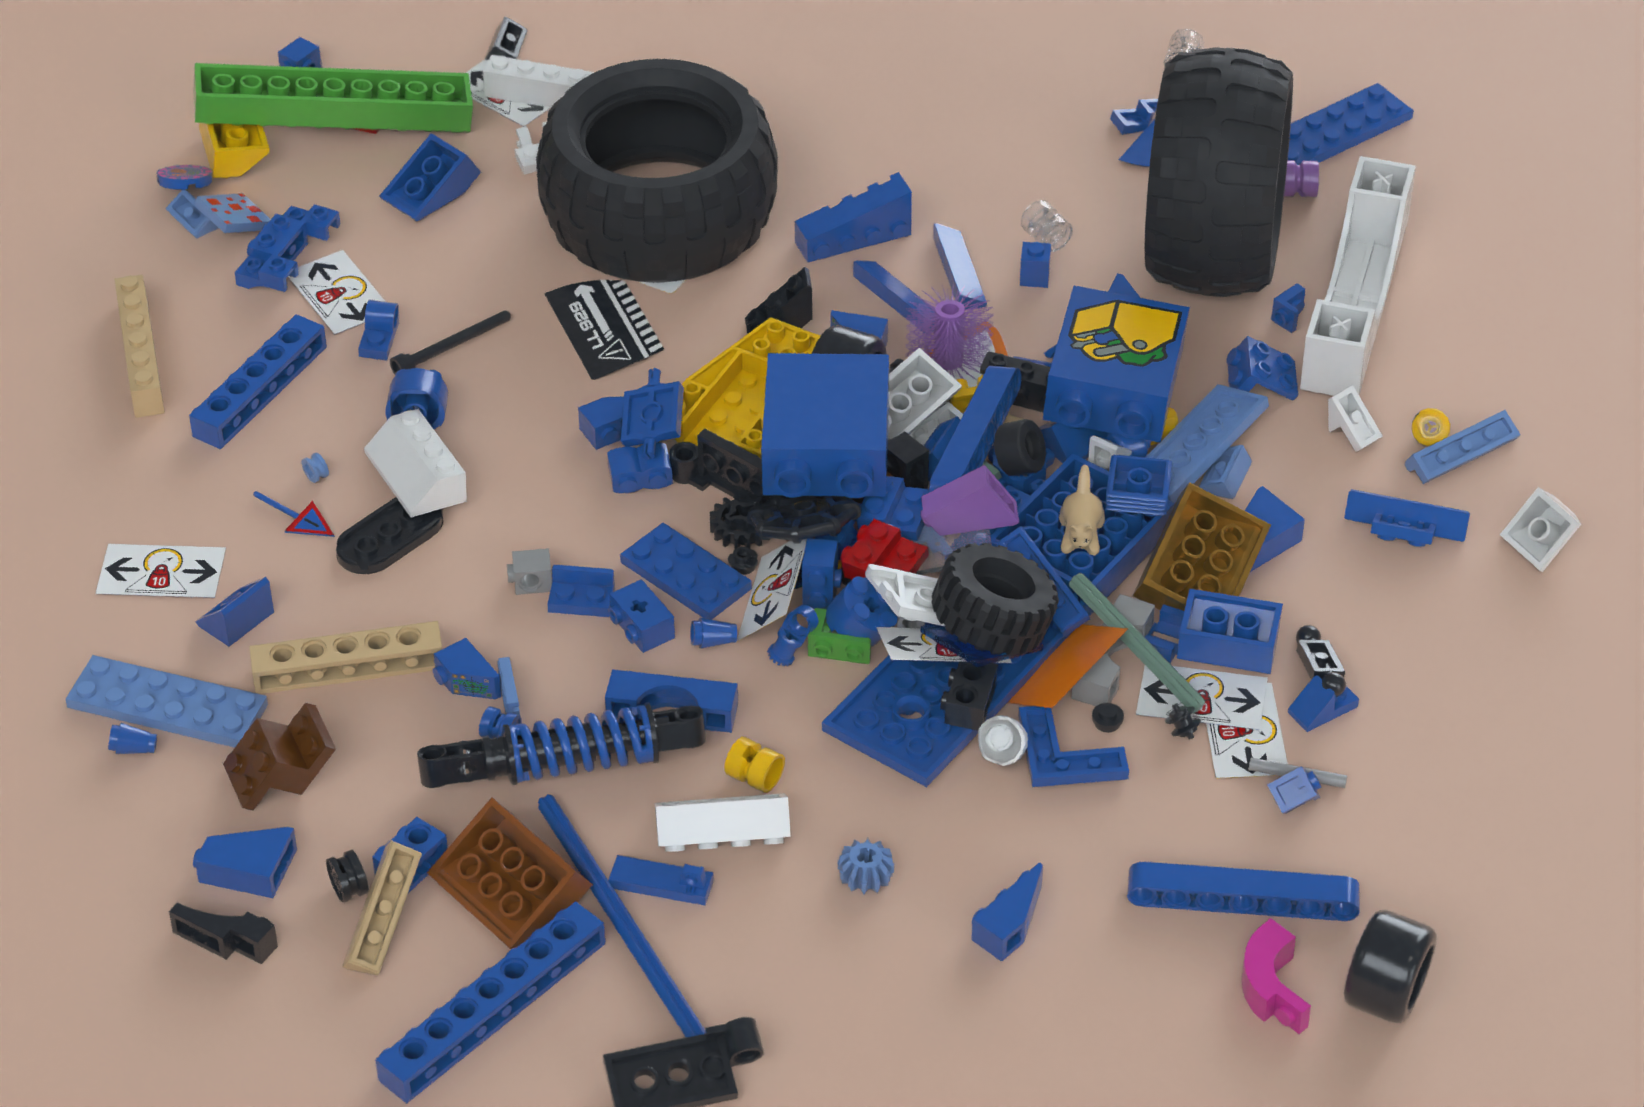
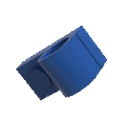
[358,300,399,361]

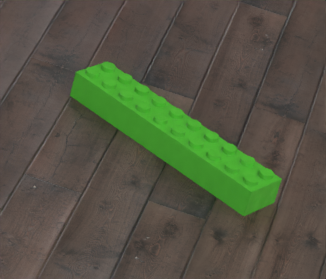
[193,63,473,133]

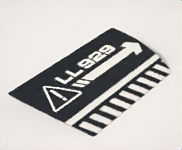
[545,280,664,380]

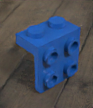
[1226,336,1298,400]

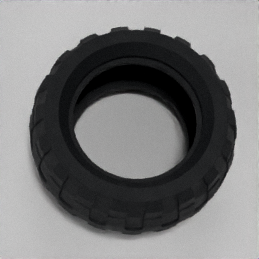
[1144,47,1293,297]
[536,59,778,283]

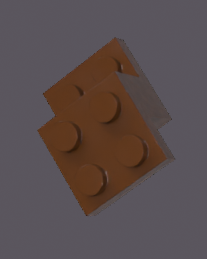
[223,703,336,811]

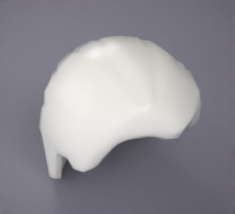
[978,715,1028,766]

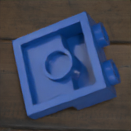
[855,476,929,541]

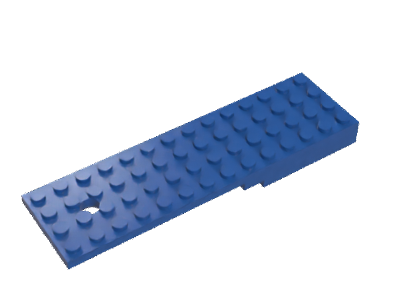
[822,454,1175,787]

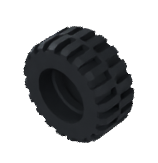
[931,543,1059,656]

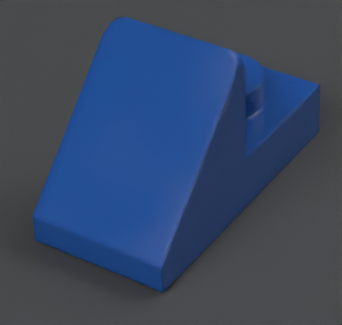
[1288,675,1359,732]

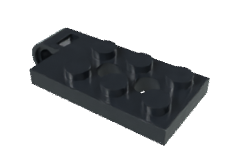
[670,429,769,504]
[603,1017,764,1107]

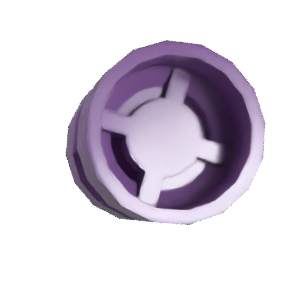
[1284,160,1319,197]

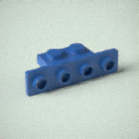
[1344,489,1470,547]

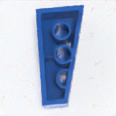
[795,172,912,263]

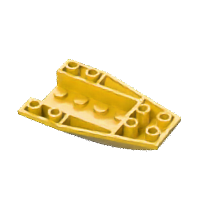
[674,317,821,458]

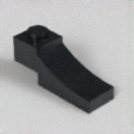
[169,903,278,964]

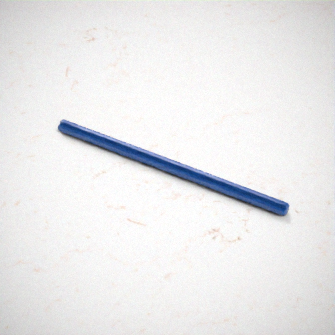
[538,794,705,1038]

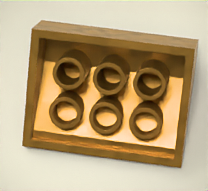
[1132,482,1271,611]

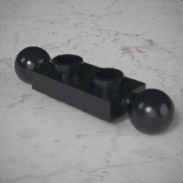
[1296,625,1346,697]

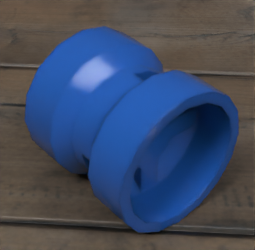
[479,706,522,738]

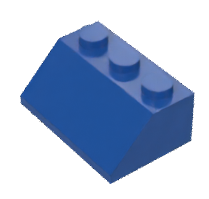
[1177,589,1283,674]

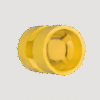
[724,736,785,793]

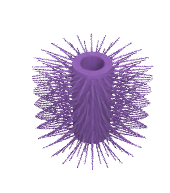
[905,284,994,380]

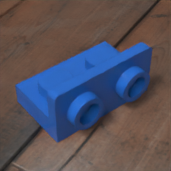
[547,565,615,617]

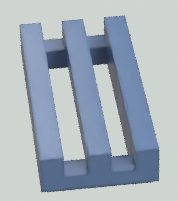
[497,657,520,715]

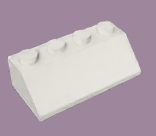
[483,55,595,108]
[888,348,962,440]
[364,409,467,517]
[655,793,791,852]

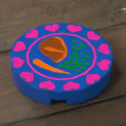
[157,165,213,190]

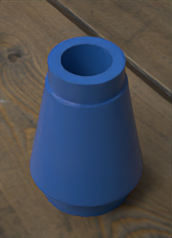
[690,617,737,649]
[108,723,157,754]

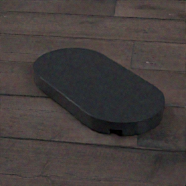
[336,497,443,574]

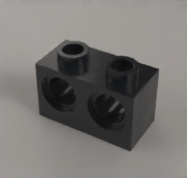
[887,432,929,489]
[940,656,998,731]

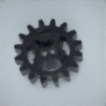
[710,494,771,550]

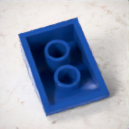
[379,133,481,221]

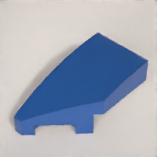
[1110,99,1158,134]

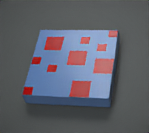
[194,193,271,233]

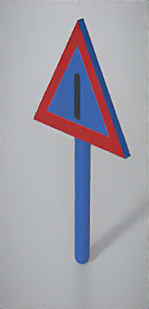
[253,491,335,537]

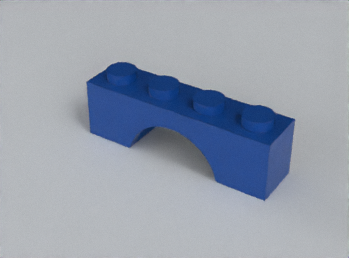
[605,669,738,733]

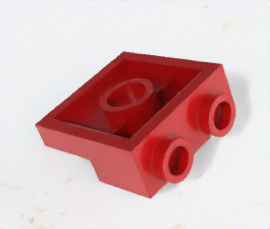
[840,519,929,580]

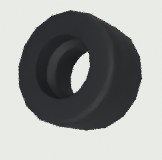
[994,419,1046,476]

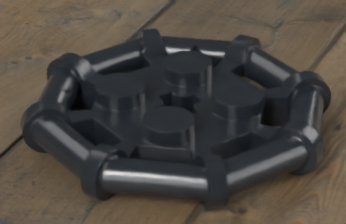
[747,495,862,544]

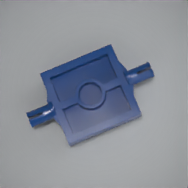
[621,368,684,459]

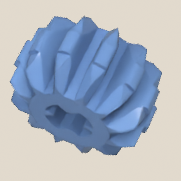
[838,838,894,894]

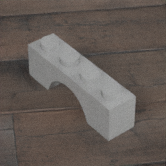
[1072,594,1155,706]

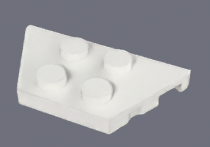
[865,564,945,627]

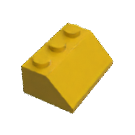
[199,123,270,178]

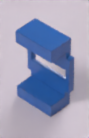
[1145,604,1184,664]

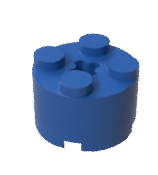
[385,368,448,429]
[826,576,899,647]

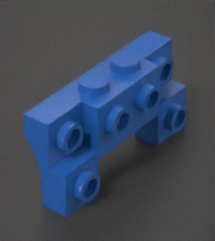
[234,204,341,292]

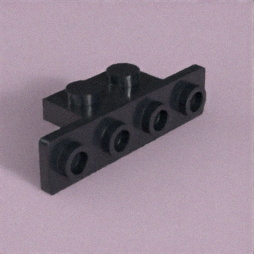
[980,351,1051,413]

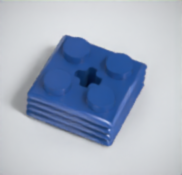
[1105,455,1172,517]

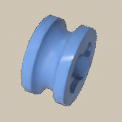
[301,453,329,483]

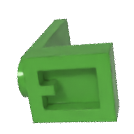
[808,608,871,664]

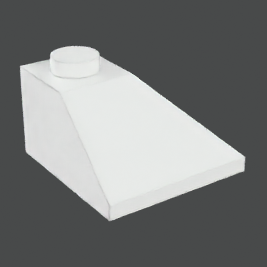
[1500,487,1581,572]

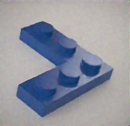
[1018,706,1129,787]

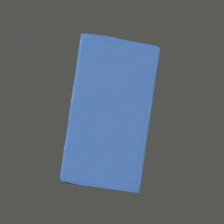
[165,190,218,239]
[1199,445,1252,499]

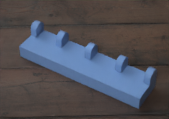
[1405,410,1521,484]

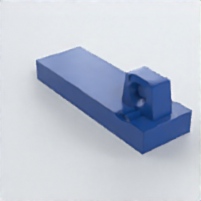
[608,855,714,906]

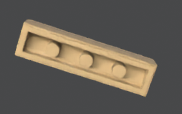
[342,840,422,976]

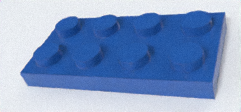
[620,522,752,620]

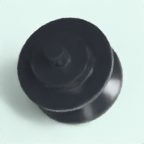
[1165,703,1201,740]

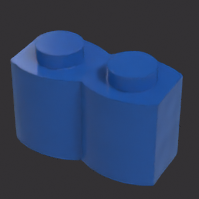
[607,442,673,493]

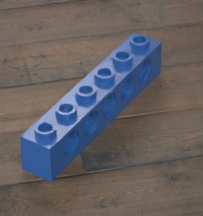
[189,314,327,449]

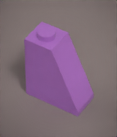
[921,465,1019,536]

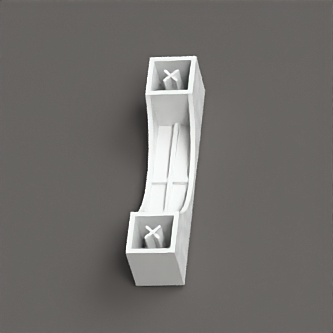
[1300,156,1416,396]

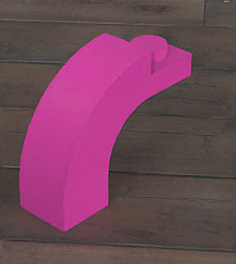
[1242,918,1311,1034]

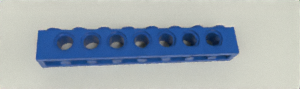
[375,901,605,1104]

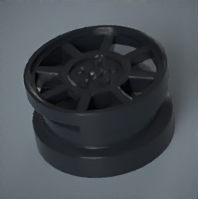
[326,849,369,903]

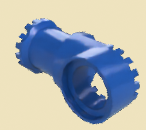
[767,605,819,667]

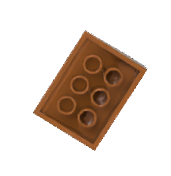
[427,797,593,949]

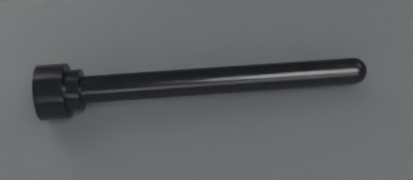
[390,310,511,375]

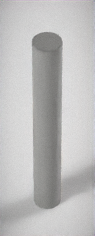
[1249,758,1347,788]

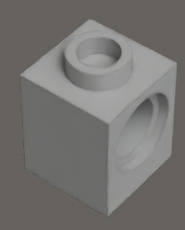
[507,548,552,595]

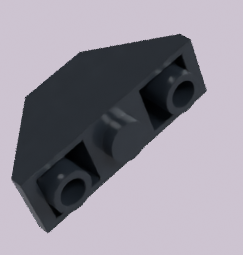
[745,267,812,334]

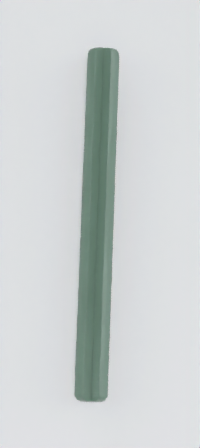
[1069,573,1205,713]

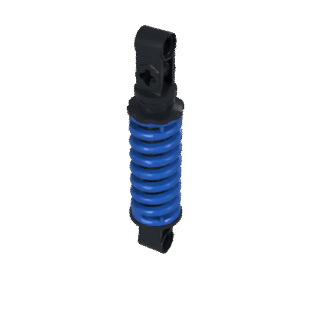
[417,702,706,788]

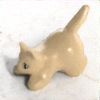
[1059,465,1105,555]

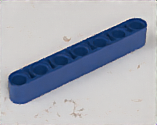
[929,366,1021,493]
[1127,862,1360,921]

